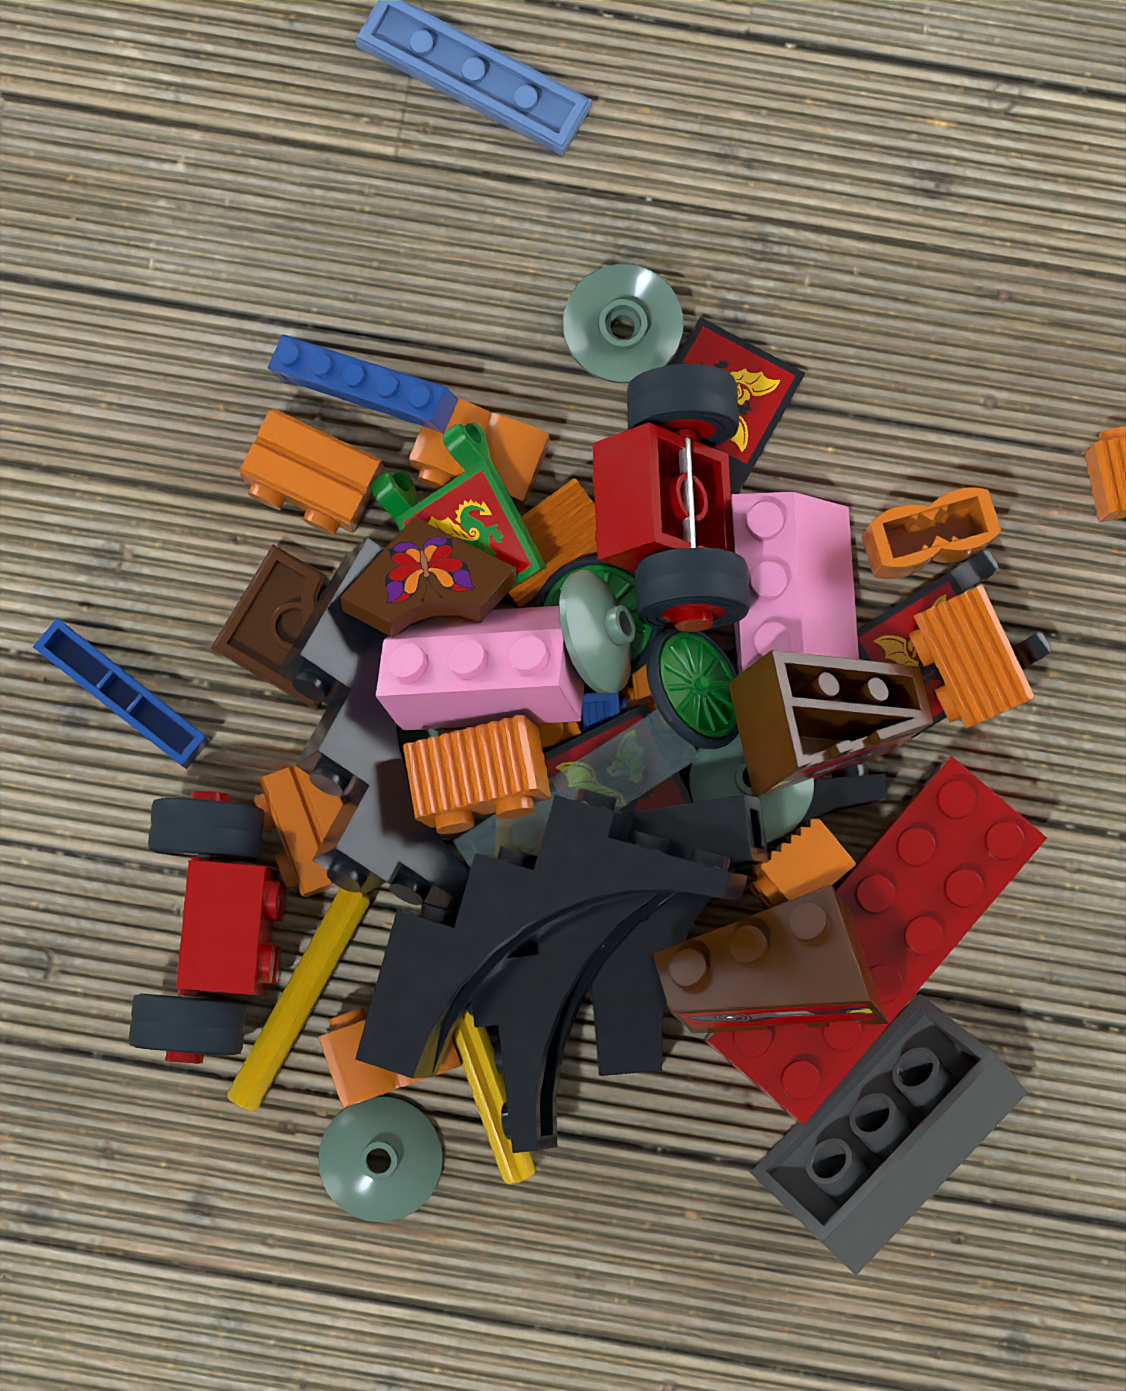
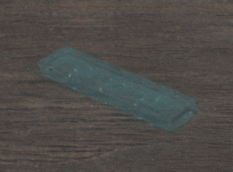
[453,709,700,868]

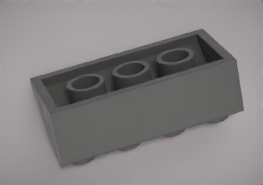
[750,994,1028,1275]

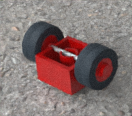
[592,364,750,632]
[129,790,287,1064]

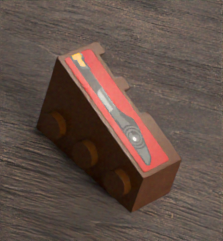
[728,650,933,798]
[653,885,889,1034]

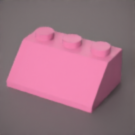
[731,492,859,675]
[376,606,585,730]

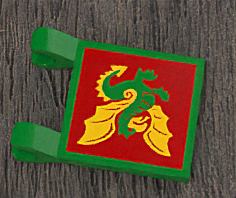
[371,422,547,592]

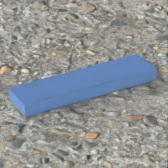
[355,0,592,157]

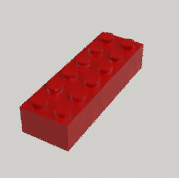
[704,756,1047,1125]

